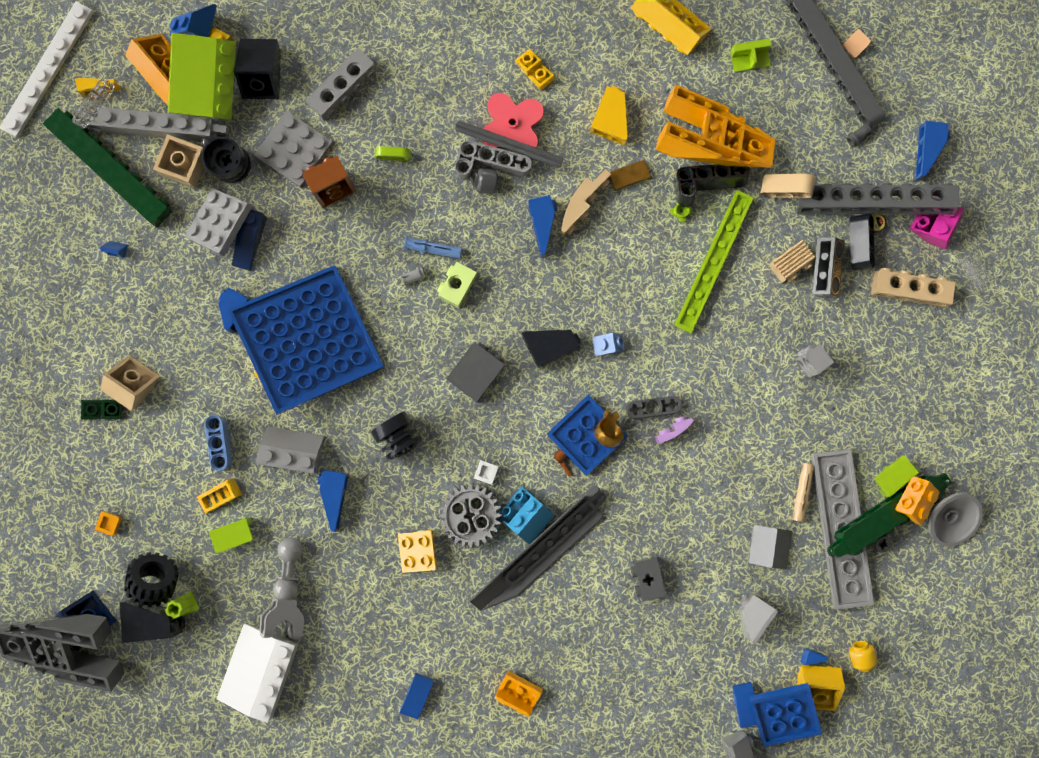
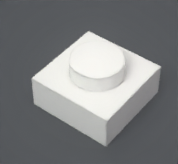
[474,460,498,485]

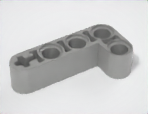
[455,140,532,180]

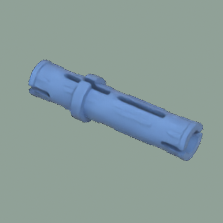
[404,237,462,259]

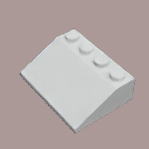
[217,623,299,723]

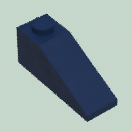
[232,210,267,271]

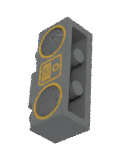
[812,237,845,298]

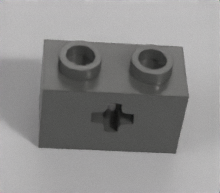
[630,556,666,601]

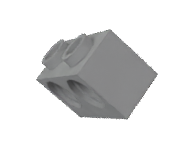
[794,344,834,378]

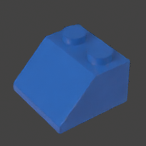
[170,4,217,37]

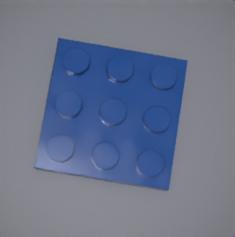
[547,394,628,476]
[749,683,822,747]

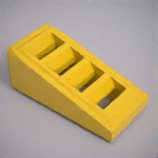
[75,78,121,98]
[197,478,242,514]

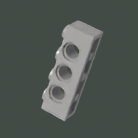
[305,48,376,121]

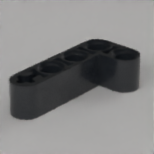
[674,164,750,207]

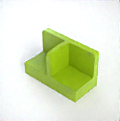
[730,38,771,72]
[874,455,919,497]
[208,517,254,553]

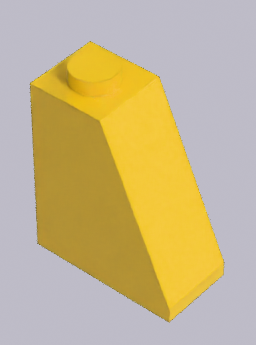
[590,86,628,145]

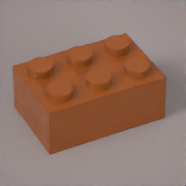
[302,156,356,208]

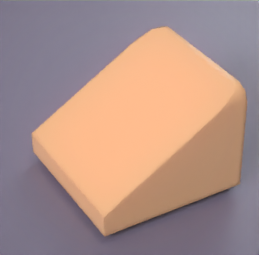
[842,29,871,59]

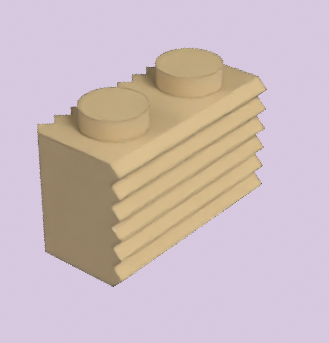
[769,240,816,283]

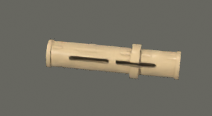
[791,463,814,522]

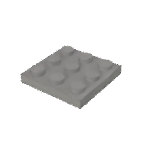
[254,110,333,188]
[184,188,253,256]

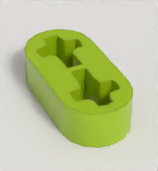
[375,146,411,161]

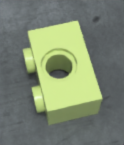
[437,262,477,308]

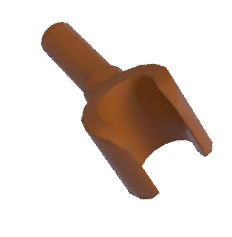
[554,450,572,476]

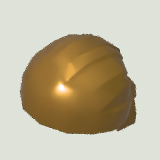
[594,409,624,448]

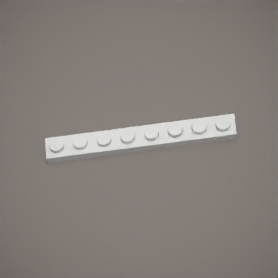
[0,1,94,138]

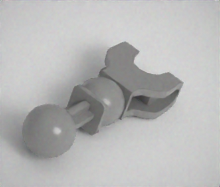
[259,537,304,640]

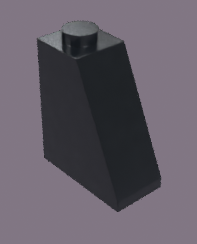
[521,330,581,369]

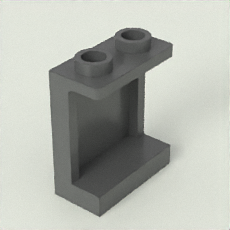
[446,342,505,403]

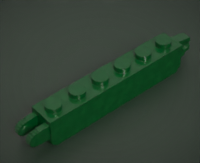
[826,473,952,557]

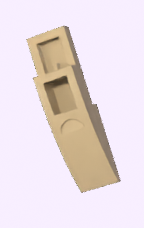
[561,169,611,237]

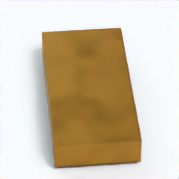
[609,160,650,191]

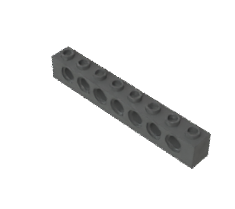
[797,183,960,215]

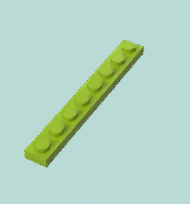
[673,190,754,334]

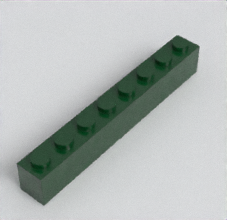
[42,108,172,228]

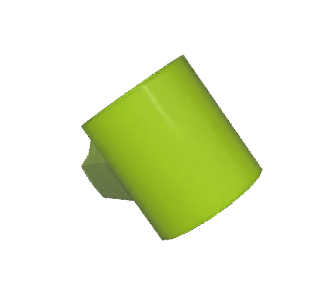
[165,591,200,619]

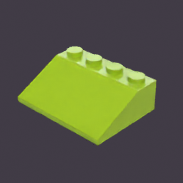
[168,33,236,120]

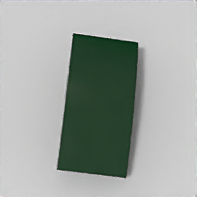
[81,400,122,420]

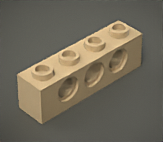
[871,268,955,307]

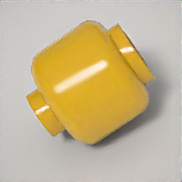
[849,641,878,672]

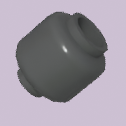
[472,168,501,194]

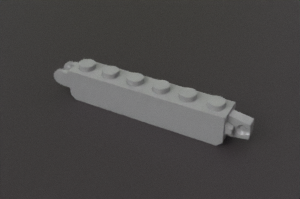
[85,107,229,141]

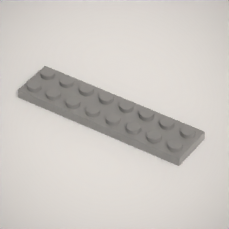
[811,449,874,609]

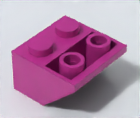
[910,198,964,250]

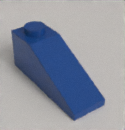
[915,121,950,181]
[528,195,557,258]
[318,470,349,532]

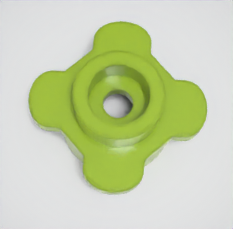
[670,202,693,222]

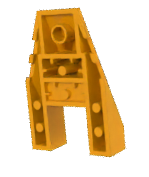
[656,84,775,168]

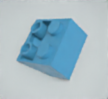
[498,486,555,545]

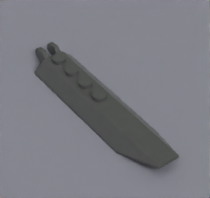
[469,486,606,611]

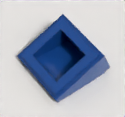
[100,241,128,258]
[800,648,828,665]

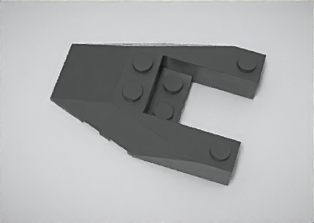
[0,614,124,692]

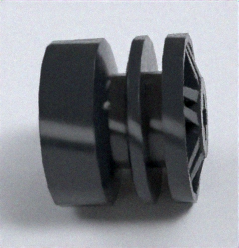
[202,137,251,183]
[371,411,423,461]

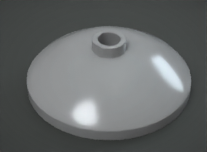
[928,493,983,547]

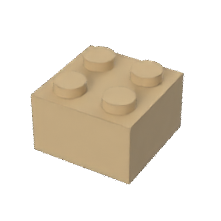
[153,134,204,188]

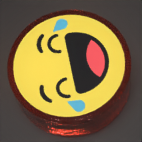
[872,214,886,233]

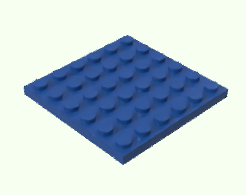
[227,265,384,416]

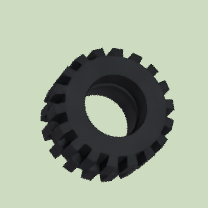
[124,552,179,608]

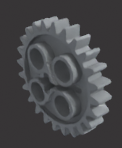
[439,484,503,548]

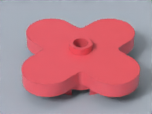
[482,93,544,154]

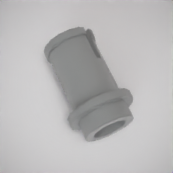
[401,266,426,286]

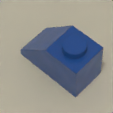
[218,287,250,334]

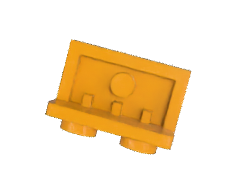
[895,477,940,526]
[495,670,543,717]

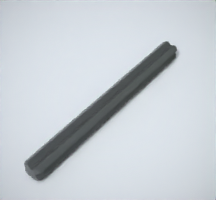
[455,121,563,168]

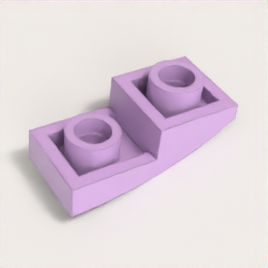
[655,416,693,444]

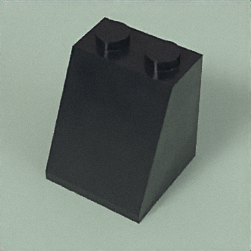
[234,39,281,99]
[119,599,185,643]

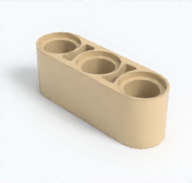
[760,174,816,198]

